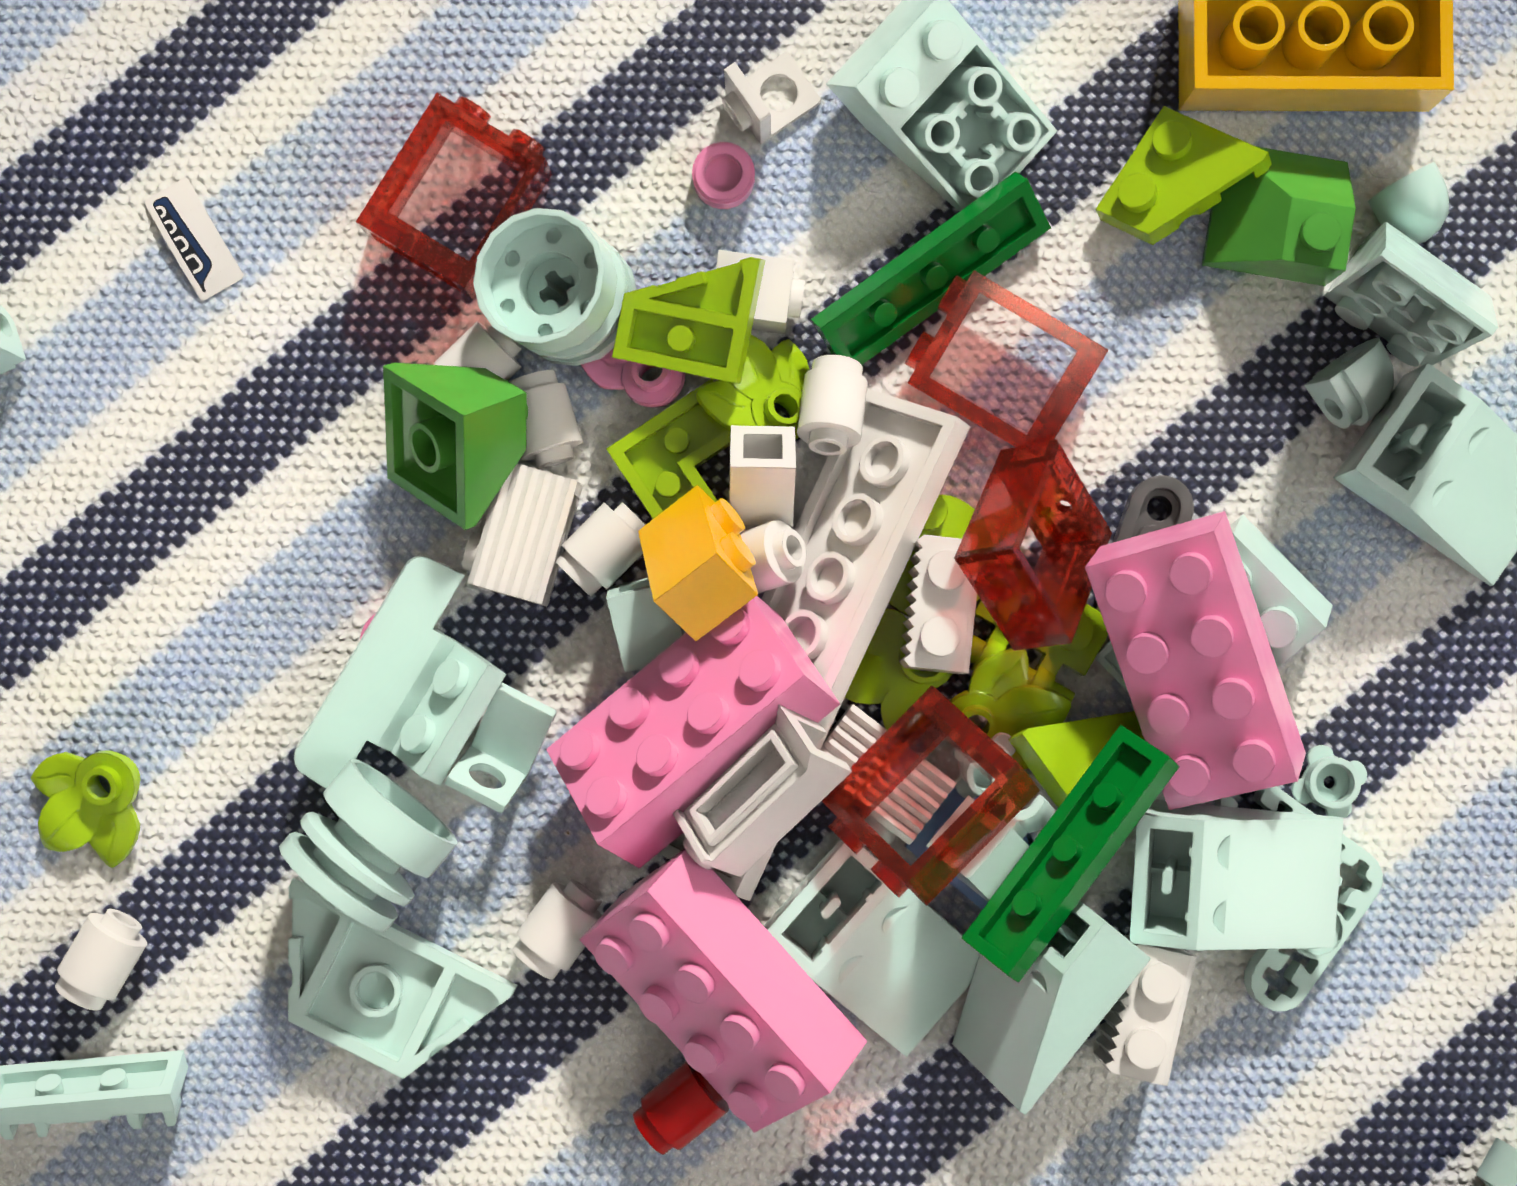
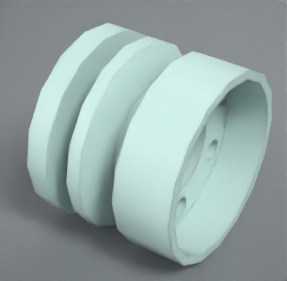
[473,208,637,366]
[279,759,458,932]

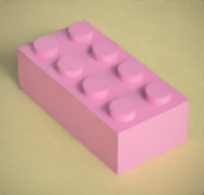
[1085,511,1306,810]
[546,596,840,868]
[579,849,867,1133]

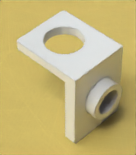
[721,51,821,145]

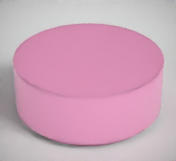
[692,142,755,209]

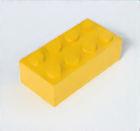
[1178,0,1454,112]

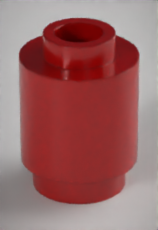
[633,1062,729,1155]

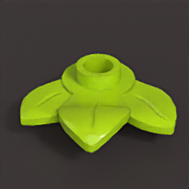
[695,335,810,440]
[845,608,952,732]
[943,648,1071,770]
[31,750,140,868]

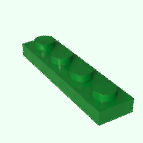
[811,171,1051,365]
[962,724,1180,983]

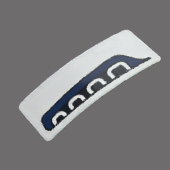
[145,178,244,300]

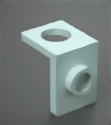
[445,683,557,813]

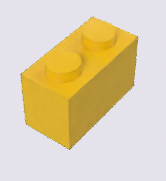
[638,485,758,641]

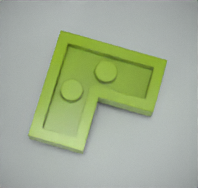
[606,378,731,519]

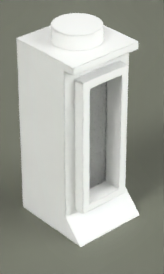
[673,705,852,877]

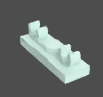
[0,1050,188,1140]

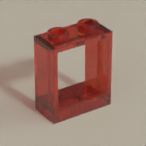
[356,93,552,300]
[904,270,1108,462]
[954,439,1112,651]
[822,685,1040,906]

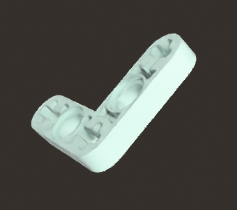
[1214,786,1383,1011]

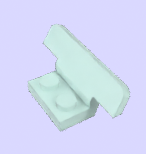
[294,556,506,788]

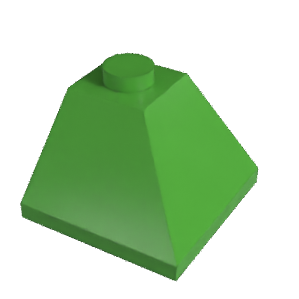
[1202,146,1356,286]
[383,362,528,530]

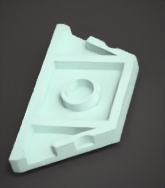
[288,876,518,1079]

